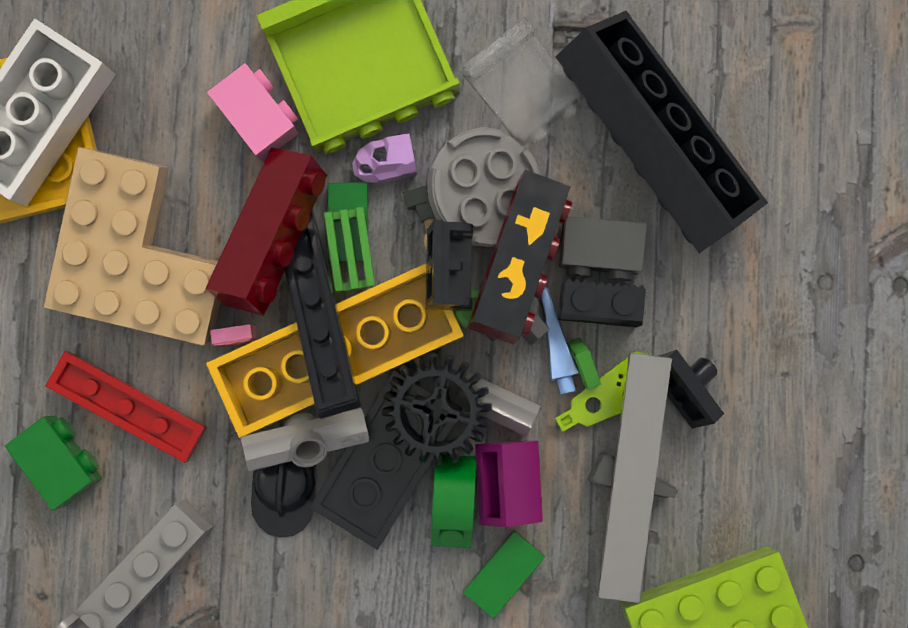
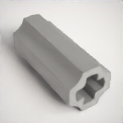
[454,372,540,436]

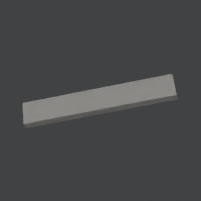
[597,353,672,603]

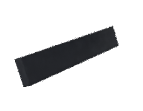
[285,209,361,419]

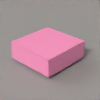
[210,324,258,347]

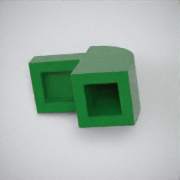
[431,455,476,548]

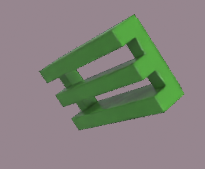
[324,207,376,293]

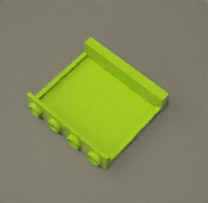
[256,0,460,154]

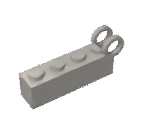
[56,500,213,628]

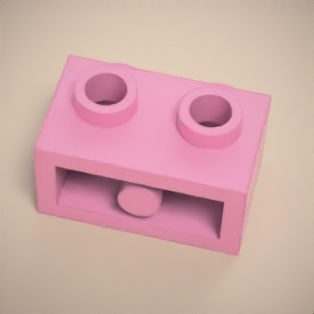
[207,63,299,162]

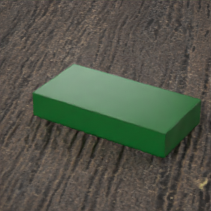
[328,182,369,263]
[463,530,545,619]

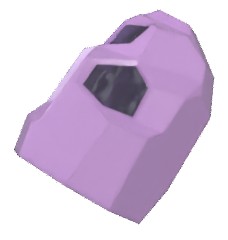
[352,133,418,183]

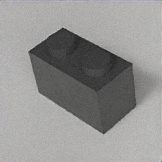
[559,216,647,281]

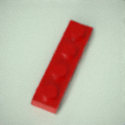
[45,351,207,463]

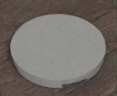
[427,127,541,248]

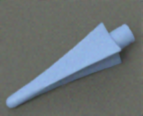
[541,287,579,395]

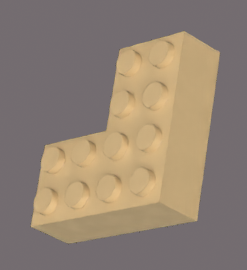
[44,147,221,346]

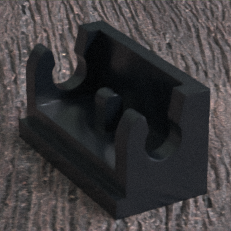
[425,220,473,311]

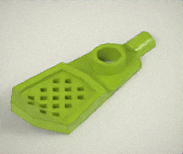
[555,351,648,432]

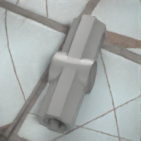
[240,408,369,472]

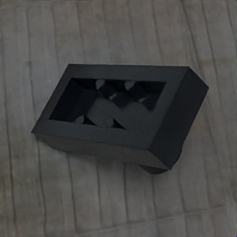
[659,350,724,429]

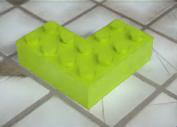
[619,546,808,628]

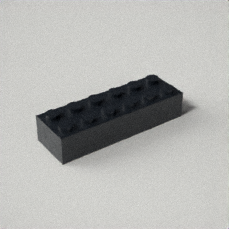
[555,10,768,253]

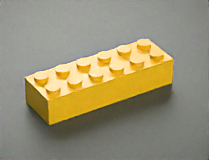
[206,264,464,438]

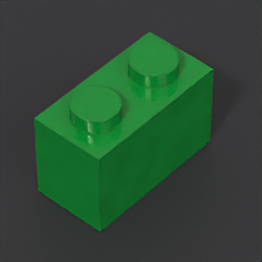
[4,415,102,511]

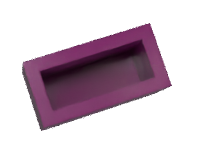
[475,441,543,527]

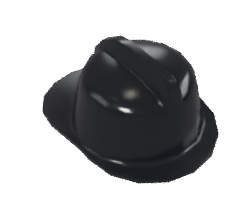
[251,461,317,538]

